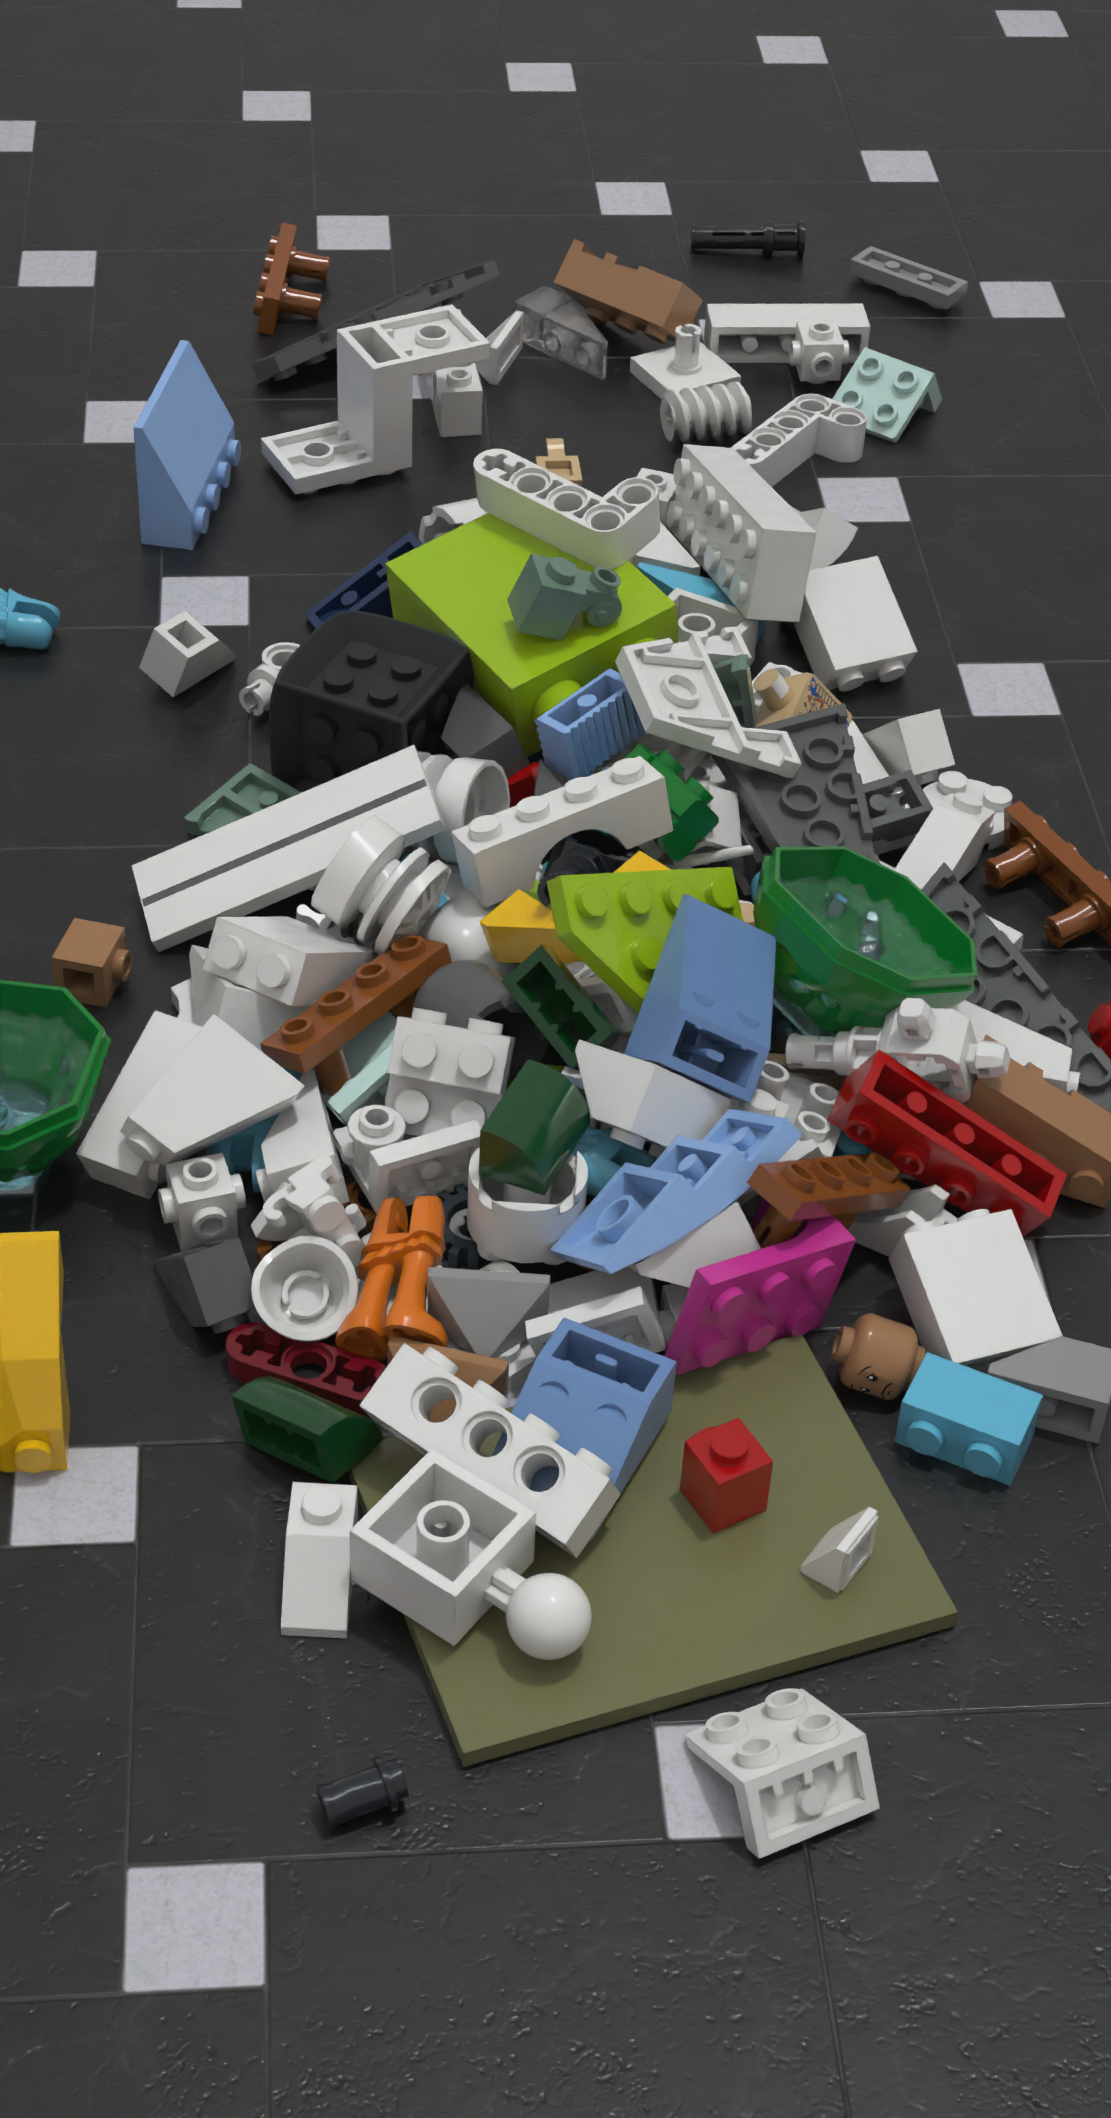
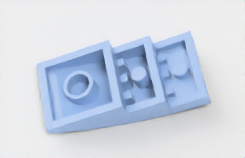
[550,1109,802,1274]

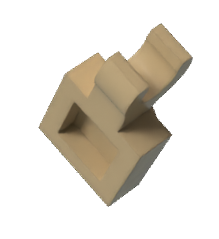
[536,438,583,487]

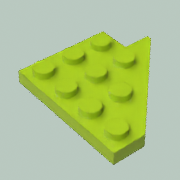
[546,867,743,1014]

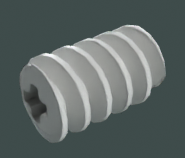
[660,381,752,442]

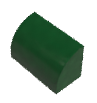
[501,945,620,1070]
[478,1059,590,1196]
[231,1377,384,1484]

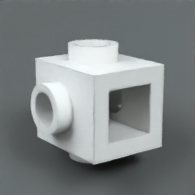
[789,321,849,384]
[158,1153,246,1251]

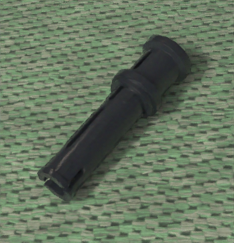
[691,220,805,255]

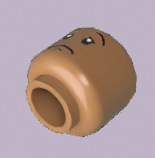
[831,1313,925,1401]

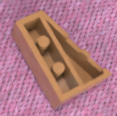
[553,239,703,344]
[962,1034,1111,1208]

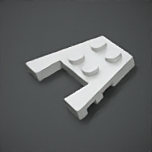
[615,626,802,778]

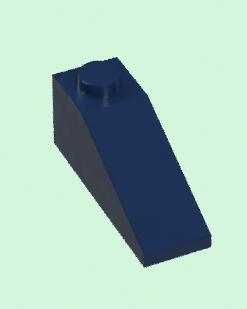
[304,531,423,629]

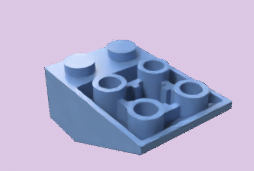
[624,894,776,1103]
[491,1317,677,1541]

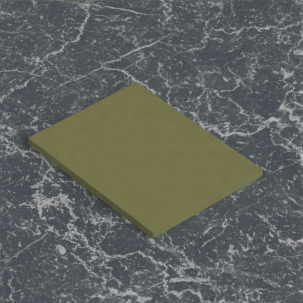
[347,1334,958,1767]

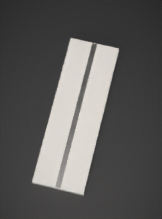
[132,745,446,952]

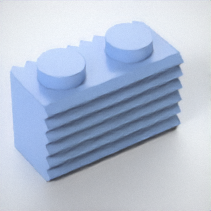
[534,668,646,780]

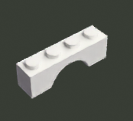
[451,756,673,908]

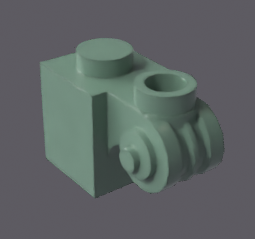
[507,554,622,641]

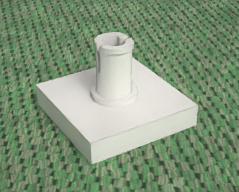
[630,324,741,399]

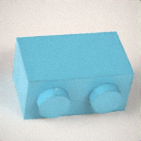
[894,1352,1043,1486]

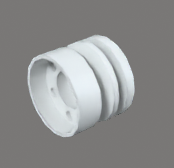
[402,752,510,865]
[311,815,452,955]

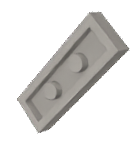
[849,246,968,310]

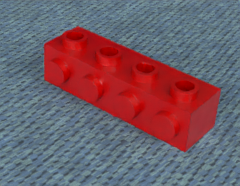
[827,1049,1067,1237]

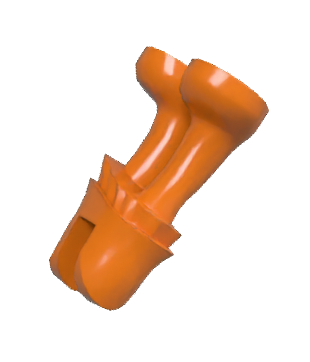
[335,1196,448,1361]

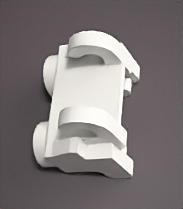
[262,1154,367,1268]

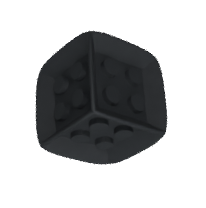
[269,611,474,792]

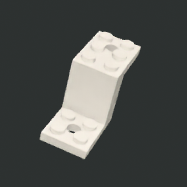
[261,305,490,494]

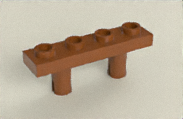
[253,223,330,335]
[984,801,1111,948]
[260,935,452,1096]
[747,1153,912,1249]

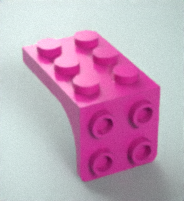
[664,1197,856,1375]

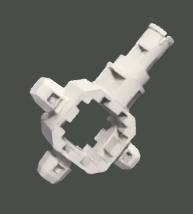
[786,998,1010,1104]

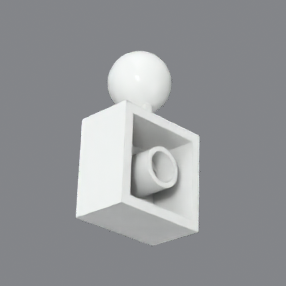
[350,1449,592,1660]

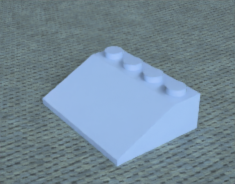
[133,340,241,550]

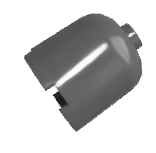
[412,960,549,1083]

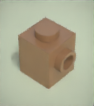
[51,918,133,1008]

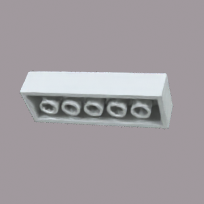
[666,444,816,622]

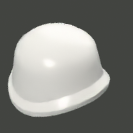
[251,1236,358,1342]

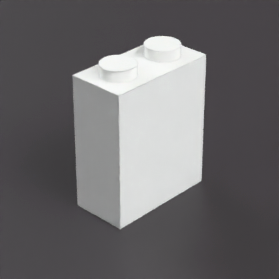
[793,556,918,692]
[203,916,375,1006]
[888,1209,1063,1374]

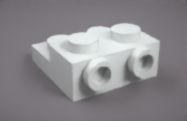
[384,1007,515,1136]

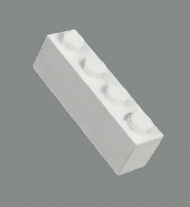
[704,304,870,363]

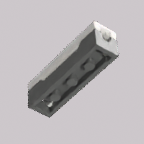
[726,770,933,896]

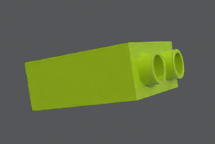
[385,513,679,758]

